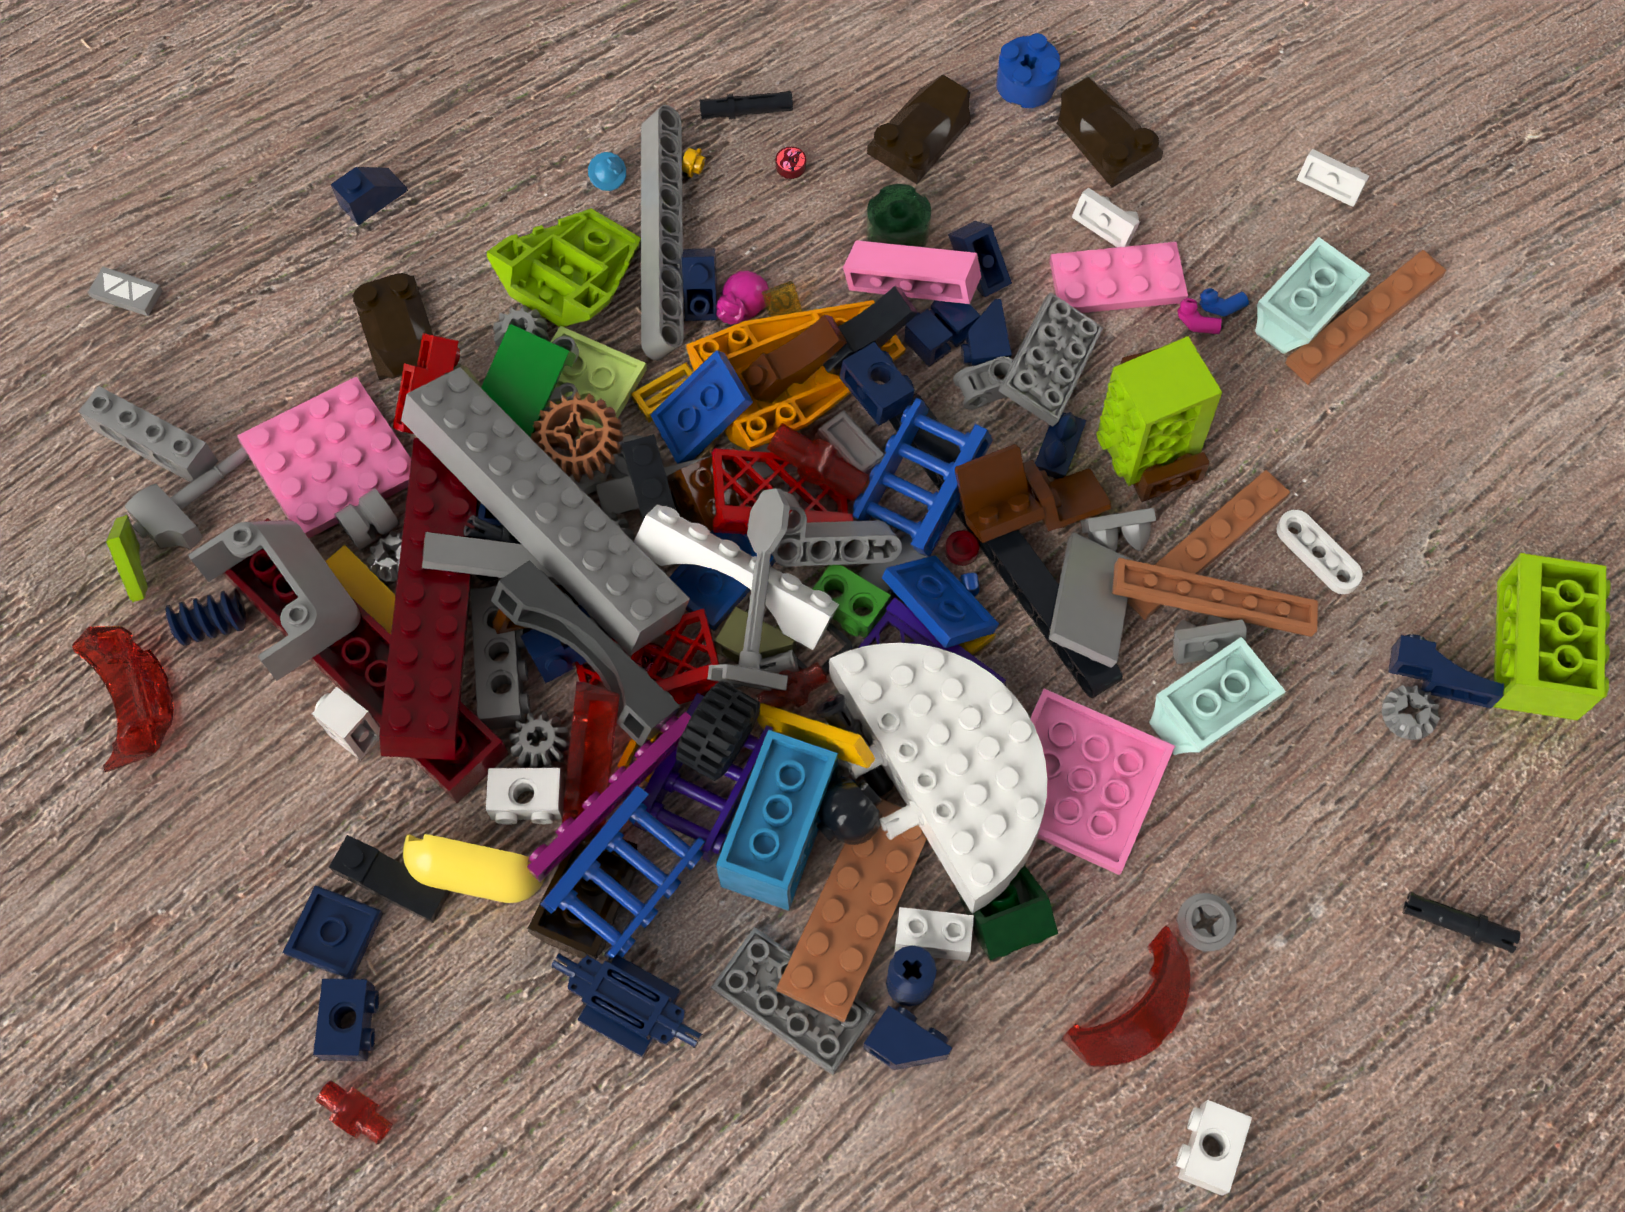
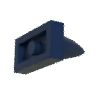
[1035,412,1087,479]

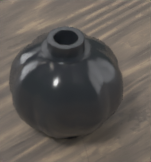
[816,778,882,845]

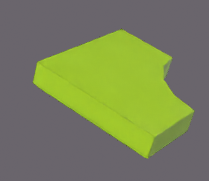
[106,515,148,602]

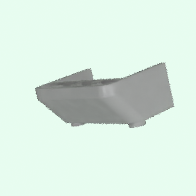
[188,520,361,681]

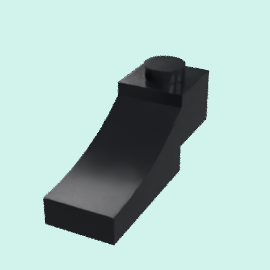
[823,286,918,376]
[329,835,451,923]

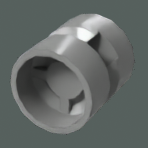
[334,488,400,550]

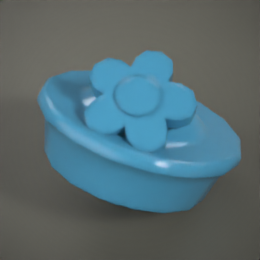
[588,152,626,191]

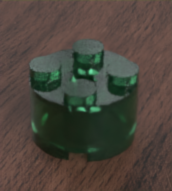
[866,184,931,247]

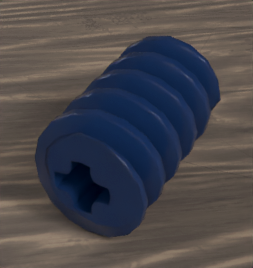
[165,588,246,646]
[886,945,937,1007]

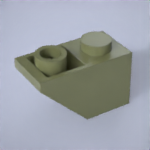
[714,607,797,665]

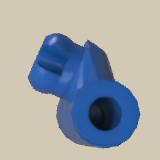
[1200,288,1249,317]

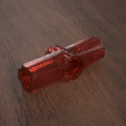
[767,423,868,501]

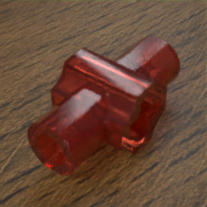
[756,662,829,709]
[316,1080,393,1145]

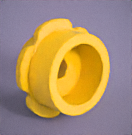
[682,147,706,178]

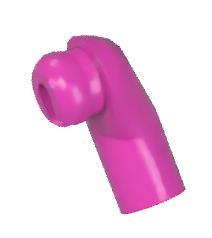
[1177,298,1222,334]

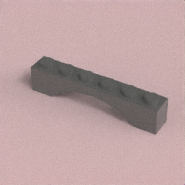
[491,560,680,746]

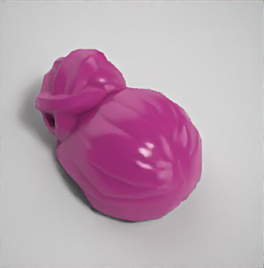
[716,271,770,325]

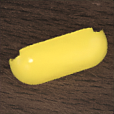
[403,834,546,903]

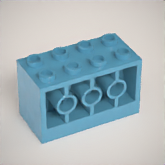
[716,730,838,911]

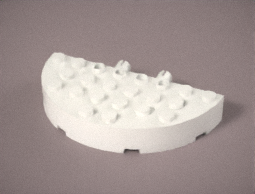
[829,643,1047,914]

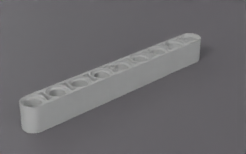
[641,105,684,361]

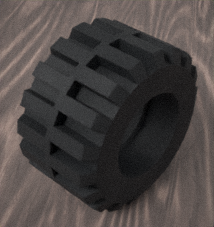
[676,680,760,781]

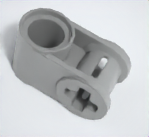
[953,356,1013,410]

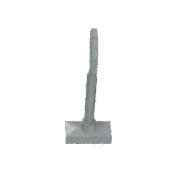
[707,488,790,691]

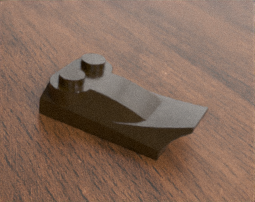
[867,75,971,184]
[1057,77,1163,188]
[352,273,433,380]
[527,829,638,960]

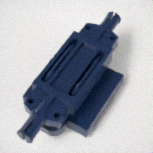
[551,953,703,1058]

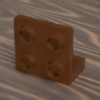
[955,444,1045,543]
[666,447,757,531]
[1133,452,1210,502]
[1023,460,1112,532]

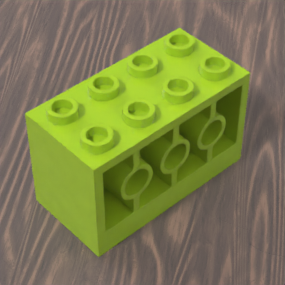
[1096,336,1222,487]
[1493,553,1611,721]

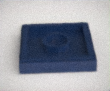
[282,885,383,979]

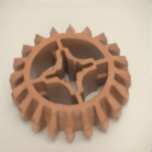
[531,392,624,483]

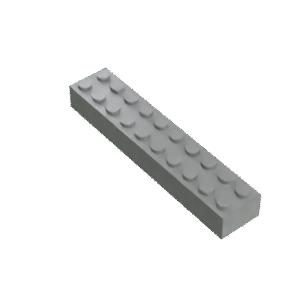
[401,367,690,655]

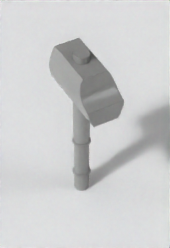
[124,447,249,550]

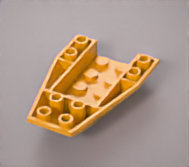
[686,300,906,451]

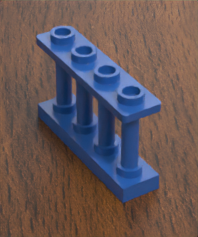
[853,398,993,557]
[540,785,705,960]

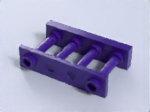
[633,693,773,862]

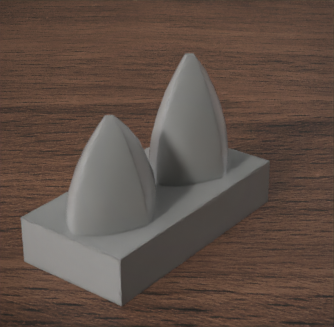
[1081,508,1156,552]
[1173,615,1247,664]

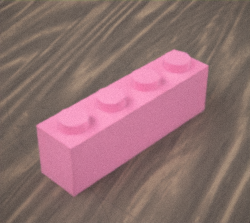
[843,240,981,304]

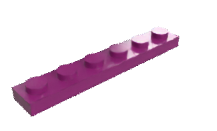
[527,711,691,882]

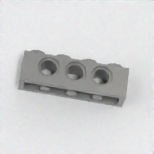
[78,386,218,482]
[470,586,531,730]

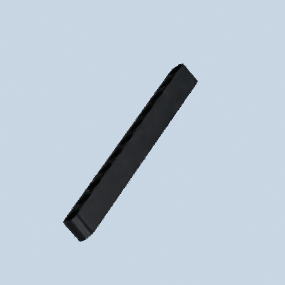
[889,393,1123,698]

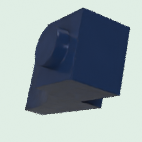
[1388,634,1504,708]

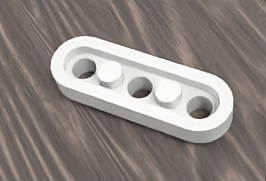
[1277,510,1363,594]

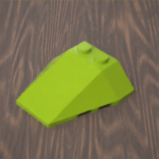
[486,208,641,327]

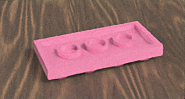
[1050,242,1188,313]

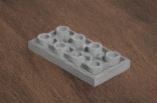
[998,292,1103,427]
[1049,532,1134,668]
[711,927,876,1076]

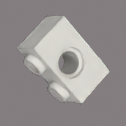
[312,687,380,761]
[486,768,565,825]
[894,907,974,961]
[1176,1100,1252,1196]

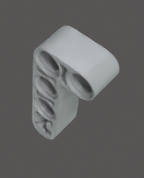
[771,492,902,567]

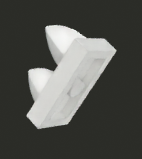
[1297,149,1369,207]
[1072,188,1140,247]

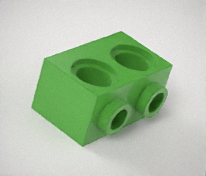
[813,565,891,638]

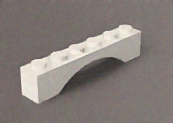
[634,504,839,650]

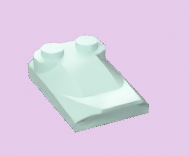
[1255,237,1371,353]
[1149,637,1286,755]

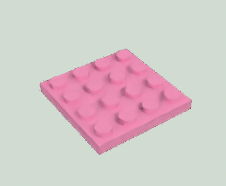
[237,376,411,538]
[1030,689,1175,875]

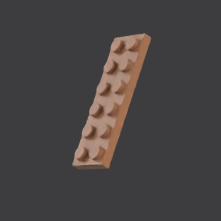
[776,798,927,1022]

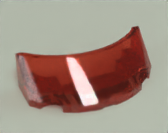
[72,626,174,772]
[562,681,620,834]
[1061,925,1190,1067]

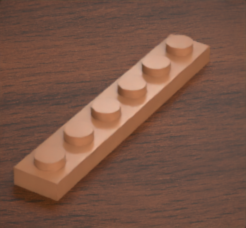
[1285,250,1447,385]
[1127,470,1290,620]
[1112,558,1318,637]

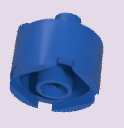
[996,33,1061,108]

